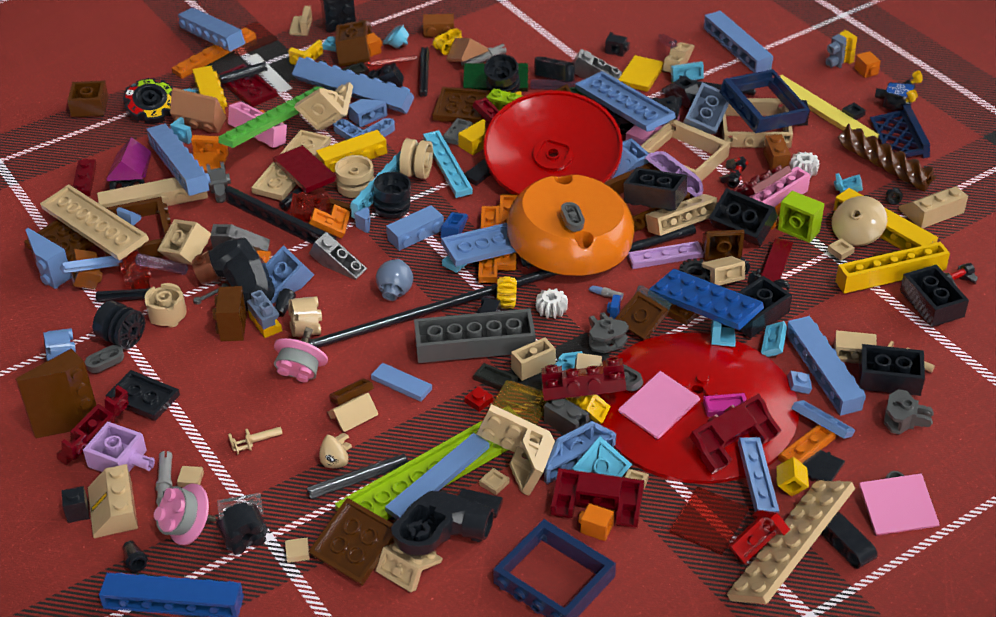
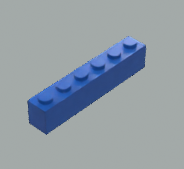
[99,573,244,617]

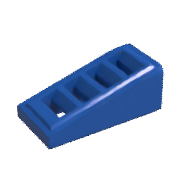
[441,212,468,238]

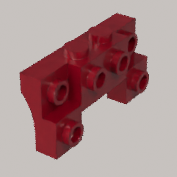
[541,357,627,401]
[56,385,129,465]
[689,393,782,474]
[551,468,645,528]

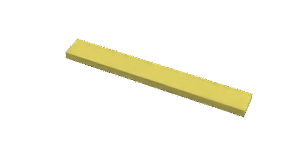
[780,75,879,139]

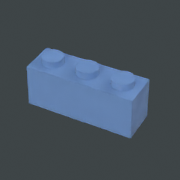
[386,205,444,251]

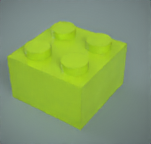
[777,191,825,243]

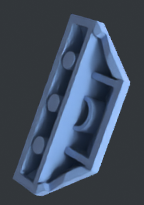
[544,421,616,484]

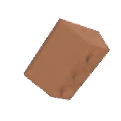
[170,88,227,133]

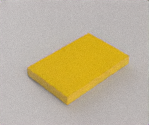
[618,55,664,92]

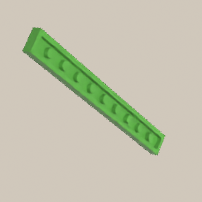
[218,86,324,148]

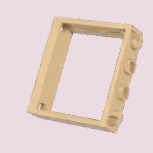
[720,98,793,148]
[641,119,730,181]

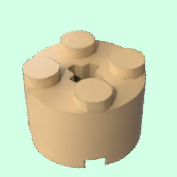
[144,283,187,327]
[288,296,322,337]

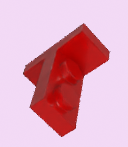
[728,510,791,564]

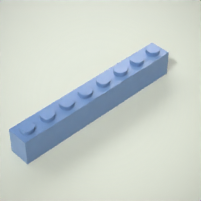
[292,57,414,114]
[146,123,211,196]

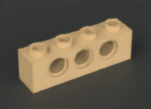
[646,194,718,236]

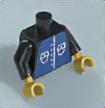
[875,70,923,111]

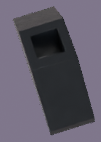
[662,76,699,109]

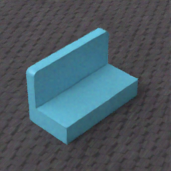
[711,320,736,347]

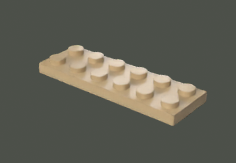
[251,130,331,201]

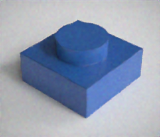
[607,294,621,319]

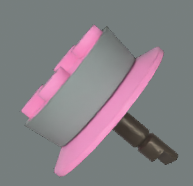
[274,327,328,383]
[154,484,216,545]

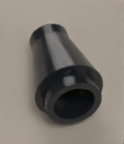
[275,288,296,317]
[123,541,148,572]

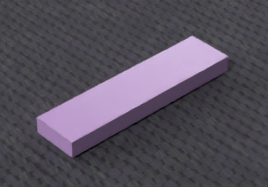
[627,241,704,269]

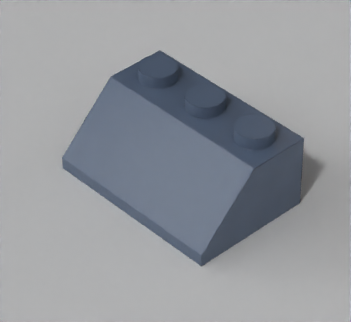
[683,82,729,134]

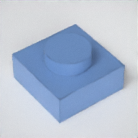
[787,371,812,394]

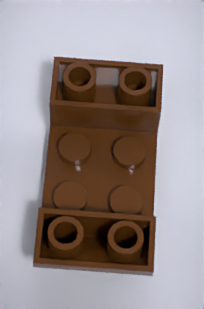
[335,19,372,66]

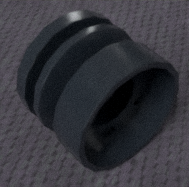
[484,54,520,93]
[373,172,411,218]
[92,300,146,349]

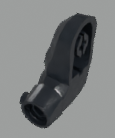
[392,491,494,557]

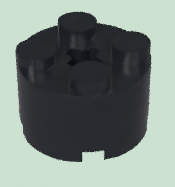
[216,502,268,555]

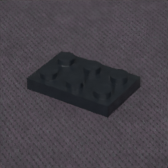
[106,370,180,421]

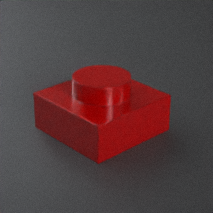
[465,386,493,412]

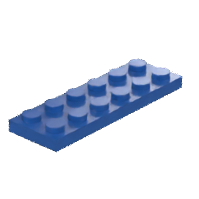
[649,269,764,330]

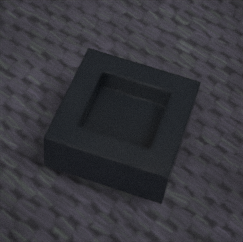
[842,103,866,120]

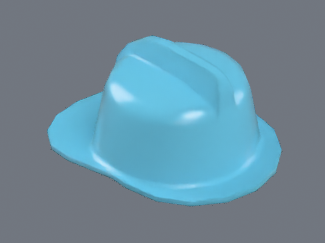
[383,25,409,48]

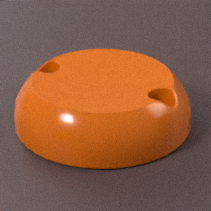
[507,175,634,276]

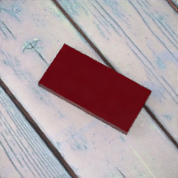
[217,64,278,107]
[273,145,337,193]

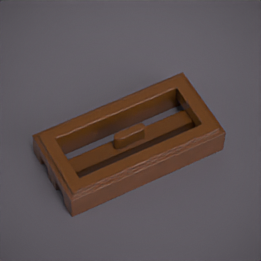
[329,378,374,405]

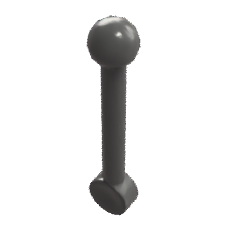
[194,283,229,305]

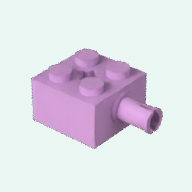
[83,421,155,472]

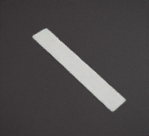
[246,54,292,93]

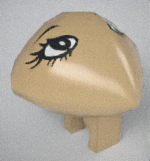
[319,433,352,469]

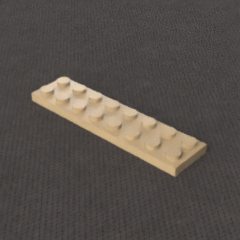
[40,185,149,261]
[727,480,855,604]

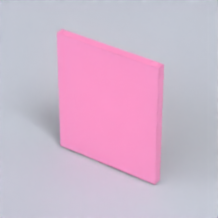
[618,371,700,439]
[859,474,940,536]

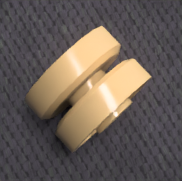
[399,138,433,179]
[335,155,374,198]

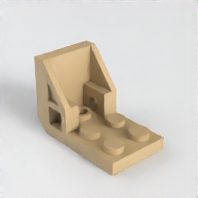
[294,82,353,130]
[476,404,555,496]

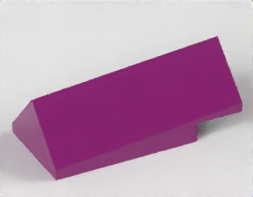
[107,137,151,181]

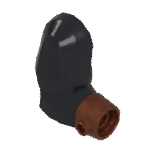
[192,238,275,311]

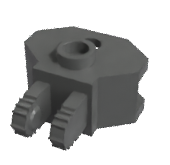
[206,161,231,203]
[588,312,629,353]
[884,389,934,434]

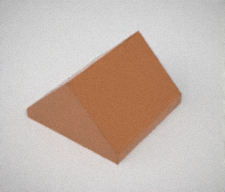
[447,38,489,62]

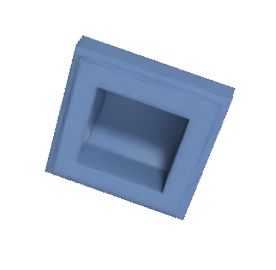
[117,207,142,226]
[354,207,371,233]

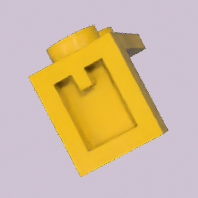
[565,394,611,424]

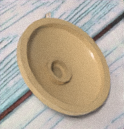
[832,196,887,246]

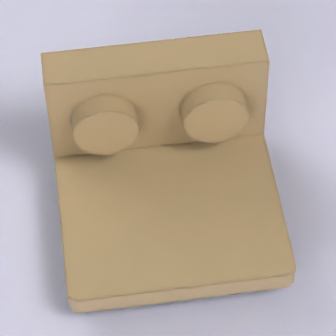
[376,543,443,592]

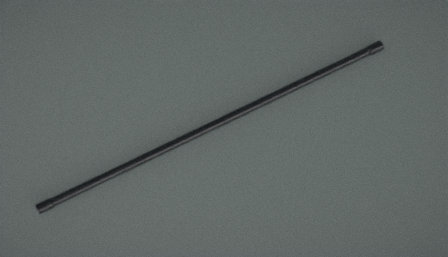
[308,224,696,348]

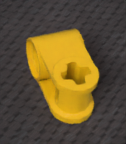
[433,29,462,55]

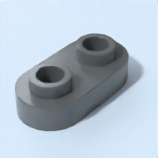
[560,202,585,232]
[85,345,124,373]
[623,364,643,391]

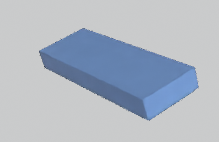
[371,363,432,402]
[791,400,855,439]

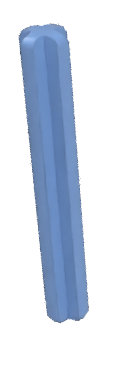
[60,256,127,273]

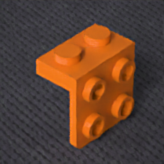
[191,135,229,173]

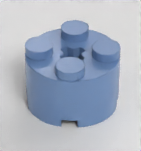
[43,328,76,361]

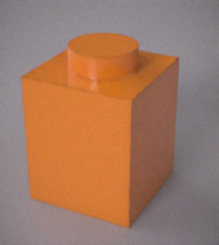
[367,33,382,57]
[854,51,881,78]
[578,503,614,541]

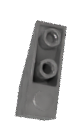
[572,49,622,80]
[210,224,270,251]
[309,232,367,280]

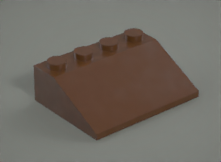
[15,349,96,439]

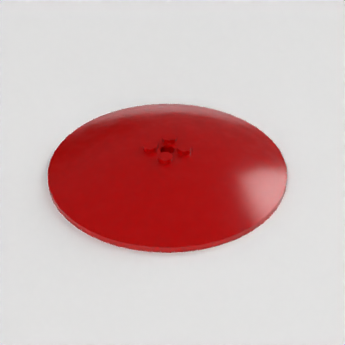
[598,332,799,484]

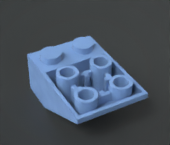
[613,138,649,178]

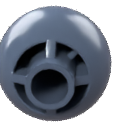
[376,259,413,301]

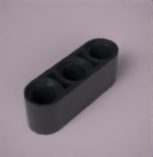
[534,57,575,82]
[821,512,878,569]

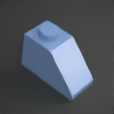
[348,99,387,127]

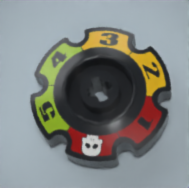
[123,78,173,124]

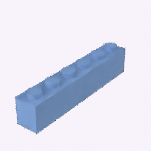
[178,7,245,51]
[704,11,773,73]
[786,316,866,416]

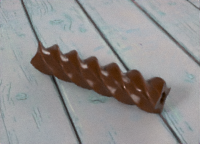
[838,123,936,192]

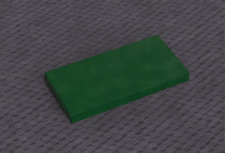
[463,63,528,92]

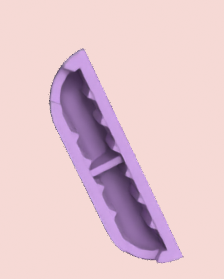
[645,151,703,197]

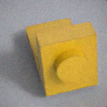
[288,40,323,65]

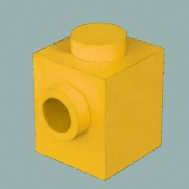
[776,457,809,497]

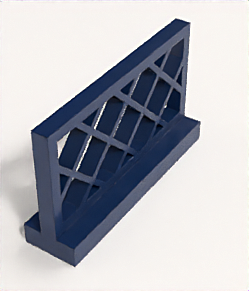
[870,104,930,158]

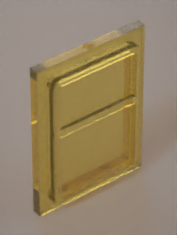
[493,380,550,425]

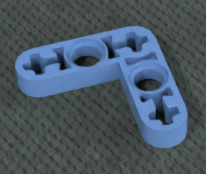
[333,118,395,140]

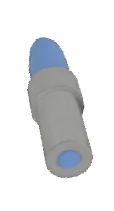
[588,286,624,300]

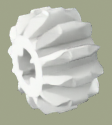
[789,151,820,178]
[536,288,568,319]

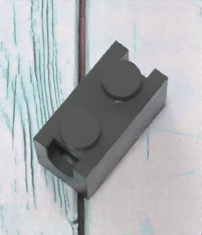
[544,398,589,435]

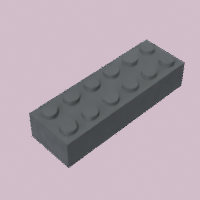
[414,308,536,363]

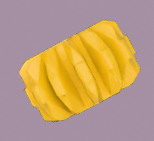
[496,276,517,309]

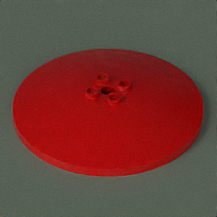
[484,90,623,196]

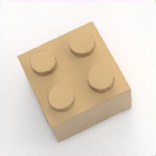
[157,219,211,265]

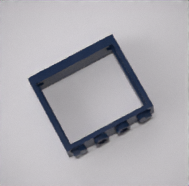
[720,69,810,133]
[493,519,616,617]

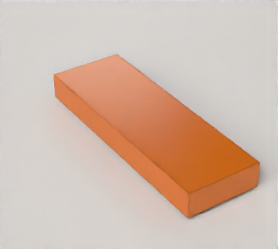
[778,424,836,463]

